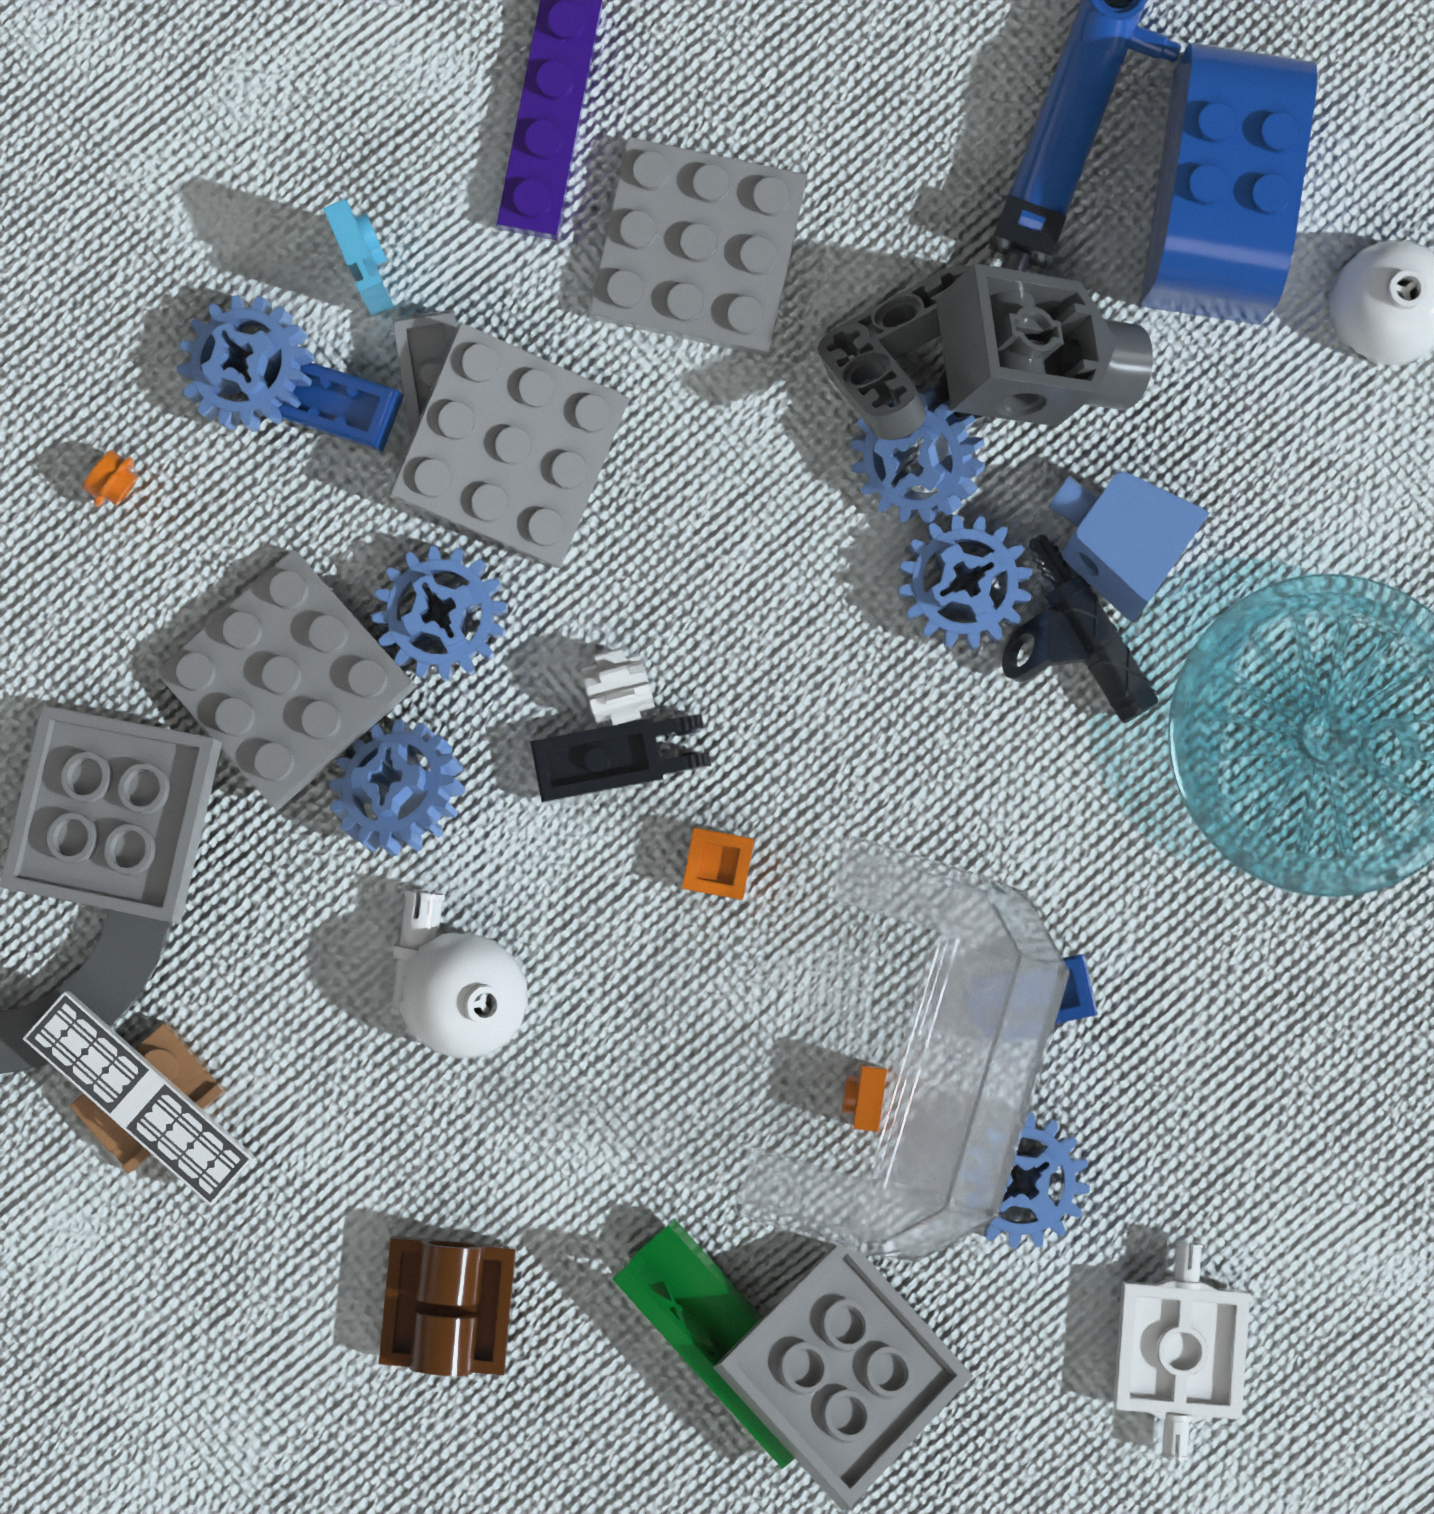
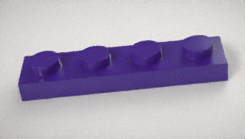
[497,0,603,241]

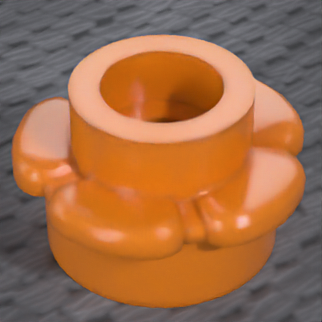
[82,450,139,507]

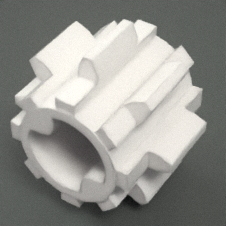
[581,648,655,726]

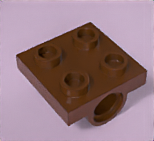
[379,1236,517,1376]

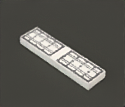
[23,991,255,1206]

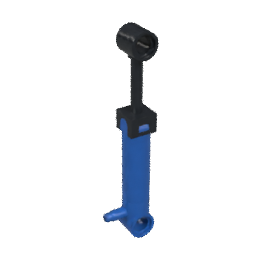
[935,0,1182,429]

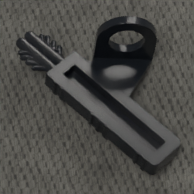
[1002,534,1158,723]

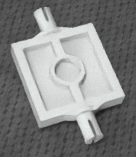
[1113,1242,1250,1460]

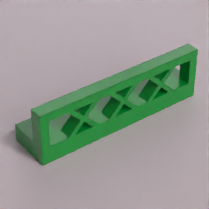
[612,1218,795,1469]

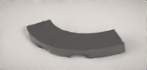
[0,910,173,1074]

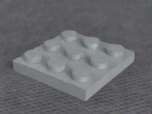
[589,137,807,357]
[387,322,630,568]
[155,549,417,810]
[0,705,222,925]
[713,1236,973,1510]

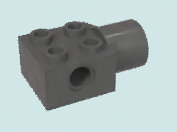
[936,263,1153,427]

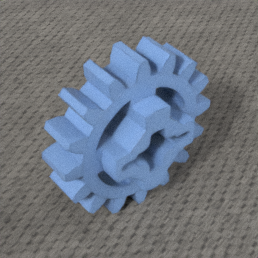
[177,295,314,432]
[850,387,986,524]
[897,515,1033,650]
[372,545,508,681]
[329,719,465,856]
[952,1111,1090,1249]

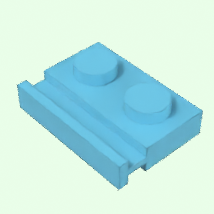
[323,199,395,317]

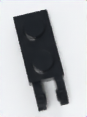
[530,714,711,803]

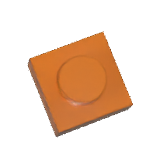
[682,827,754,900]
[841,1063,887,1132]

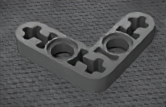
[817,265,971,440]

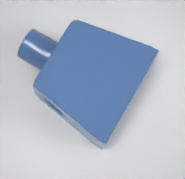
[1048,471,1210,623]

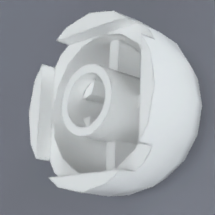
[1330,240,1434,365]
[399,933,528,1059]

